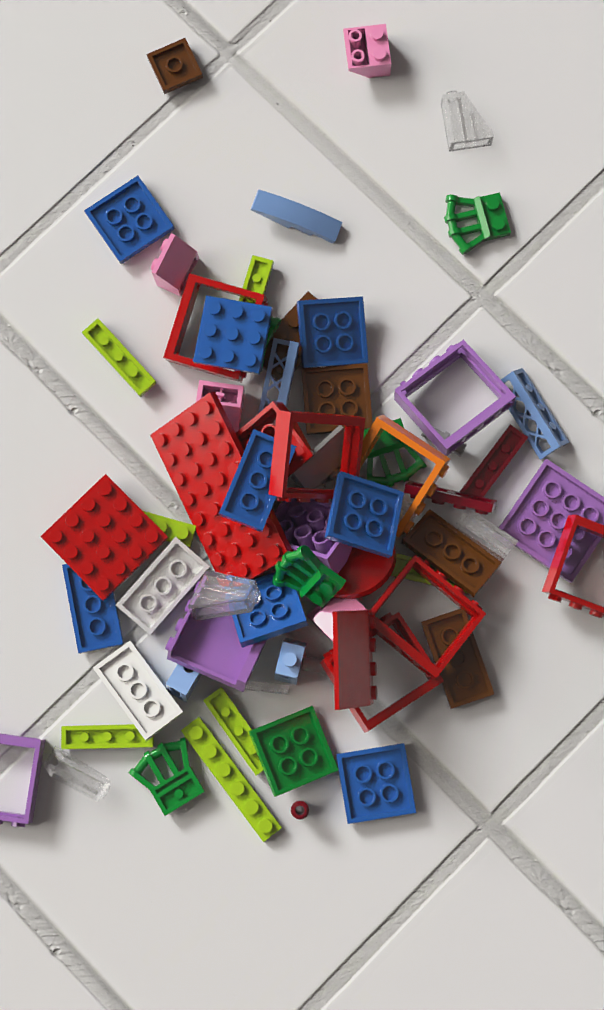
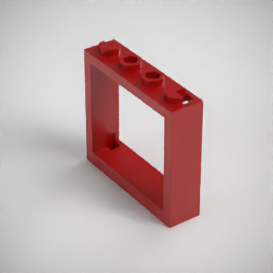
[163,273,269,383]
[269,410,366,503]
[542,515,604,618]
[370,555,486,679]
[320,612,444,733]

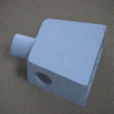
[275,638,307,685]
[166,664,202,702]

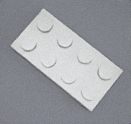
[116,537,210,635]
[93,641,184,742]

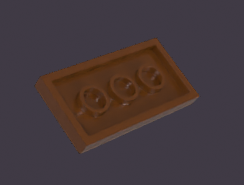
[263,291,317,383]
[402,509,502,597]
[421,609,494,709]

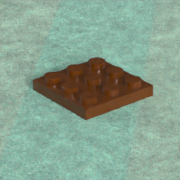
[301,363,373,435]

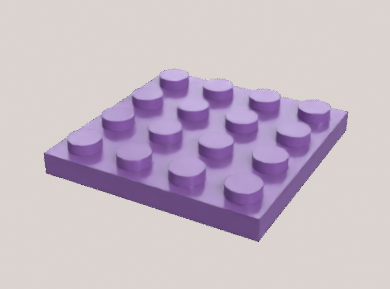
[495,459,604,583]

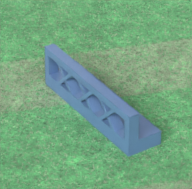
[258,338,300,413]
[501,368,570,460]

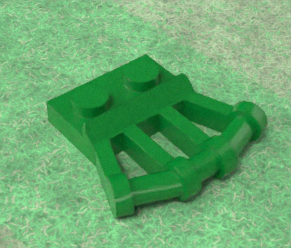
[444,192,511,255]
[363,418,427,487]
[273,545,346,608]
[128,737,205,816]

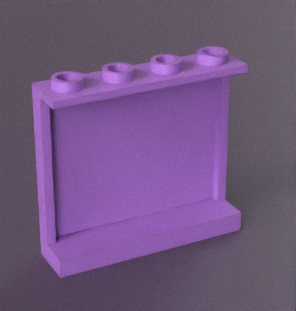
[165,575,267,692]

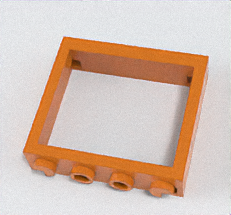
[334,415,450,537]

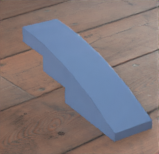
[250,190,343,243]

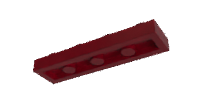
[460,424,528,497]
[404,481,497,515]

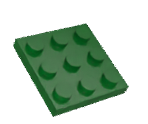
[249,705,338,797]

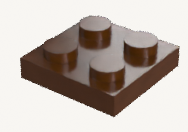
[146,38,203,94]

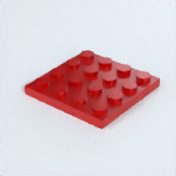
[40,474,169,601]

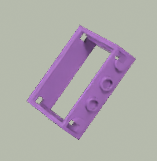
[394,339,516,456]
[0,733,46,827]

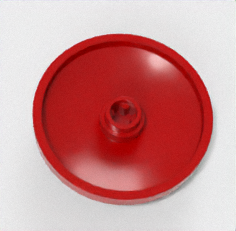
[333,544,396,599]

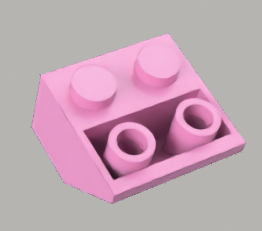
[343,24,391,78]
[151,233,199,296]
[196,380,245,433]
[307,597,367,641]

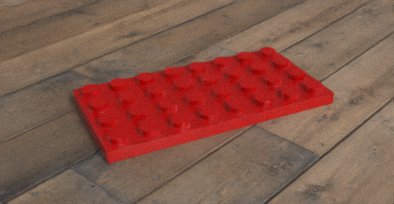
[150,392,293,589]

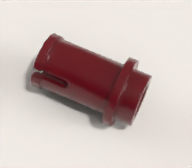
[291,801,309,820]

